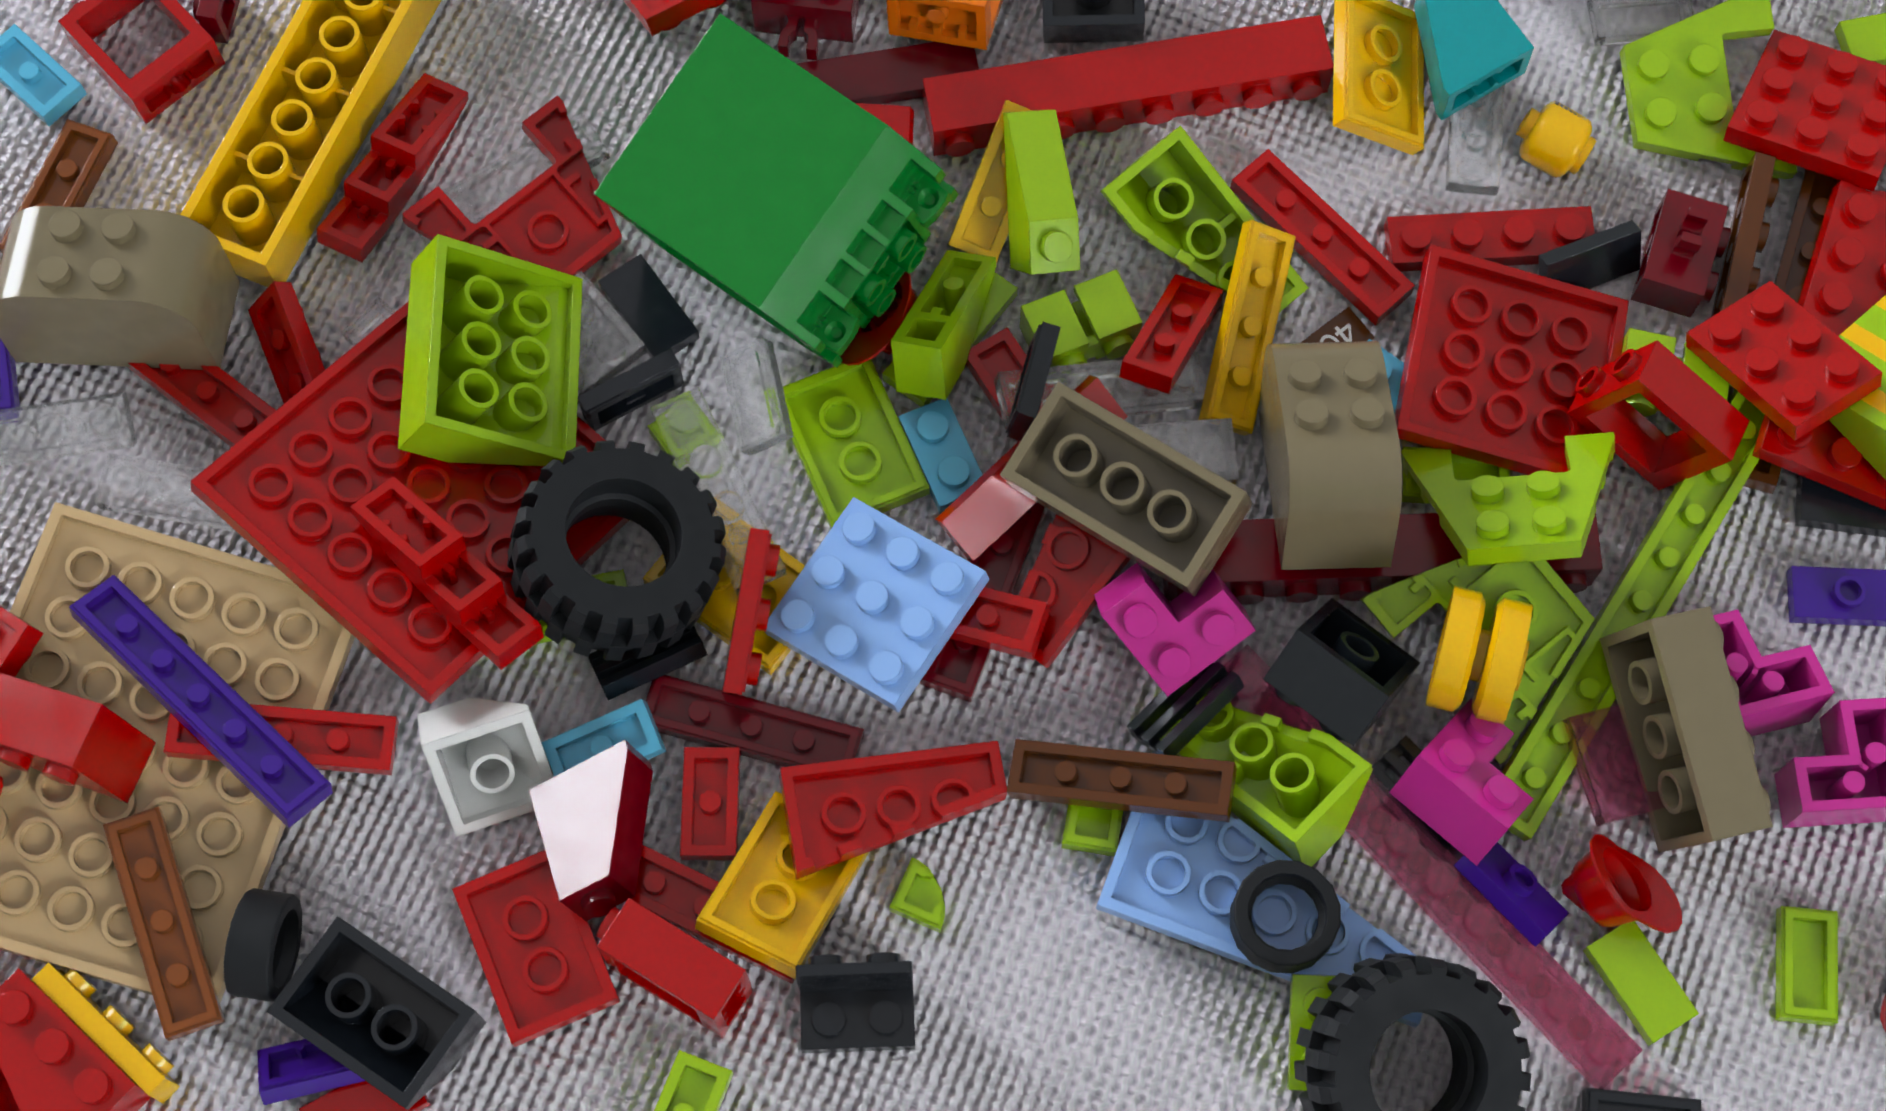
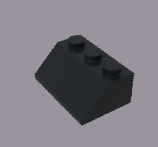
[266,916,487,1110]

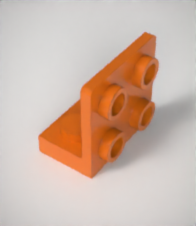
[886,0,1003,50]

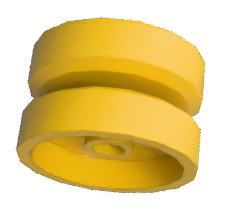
[1425,586,1533,724]

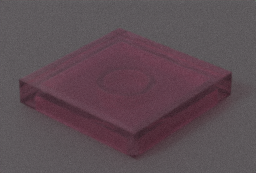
[1563,705,1665,827]

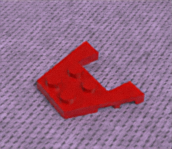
[402,95,622,277]

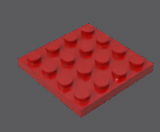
[1395,244,1629,475]

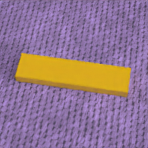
[1198,220,1296,436]

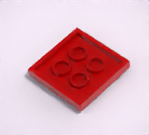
[1723,29,1886,192]

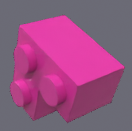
[1094,562,1256,697]
[1713,609,1835,737]
[1389,698,1534,866]
[1774,698,1886,828]

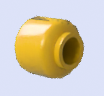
[1515,101,1596,178]

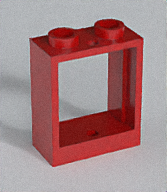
[58,0,226,124]
[1568,340,1750,490]
[597,898,753,1039]

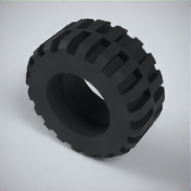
[508,440,726,661]
[1294,953,1531,1111]

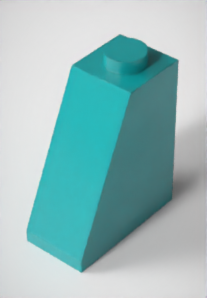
[1414,0,1534,121]

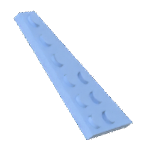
[1096,752,1423,1028]

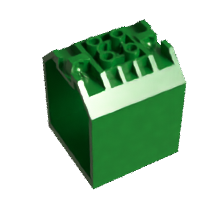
[594,13,959,368]

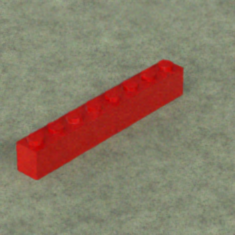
[923,15,1334,157]

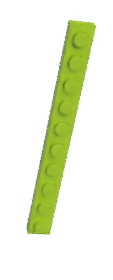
[1502,389,1765,841]

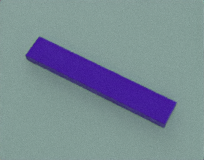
[69,575,333,828]

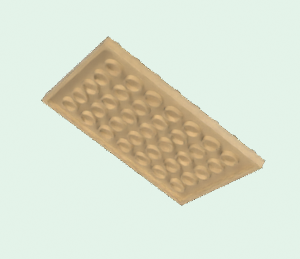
[0,502,355,1003]

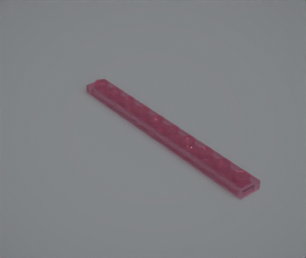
[1210,644,1643,1089]

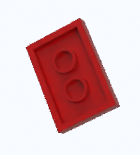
[1686,281,1882,441]
[452,850,621,1047]

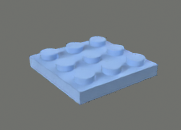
[765,497,990,713]

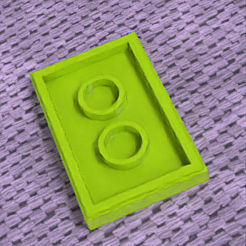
[772,359,930,529]

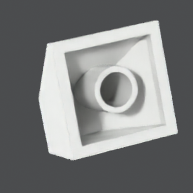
[417,697,554,837]

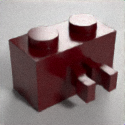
[751,0,860,60]
[1630,189,1731,318]

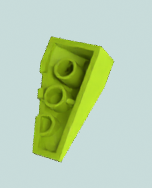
[1100,126,1309,313]
[1160,694,1373,867]

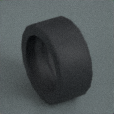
[1230,860,1341,973]
[224,888,302,1002]

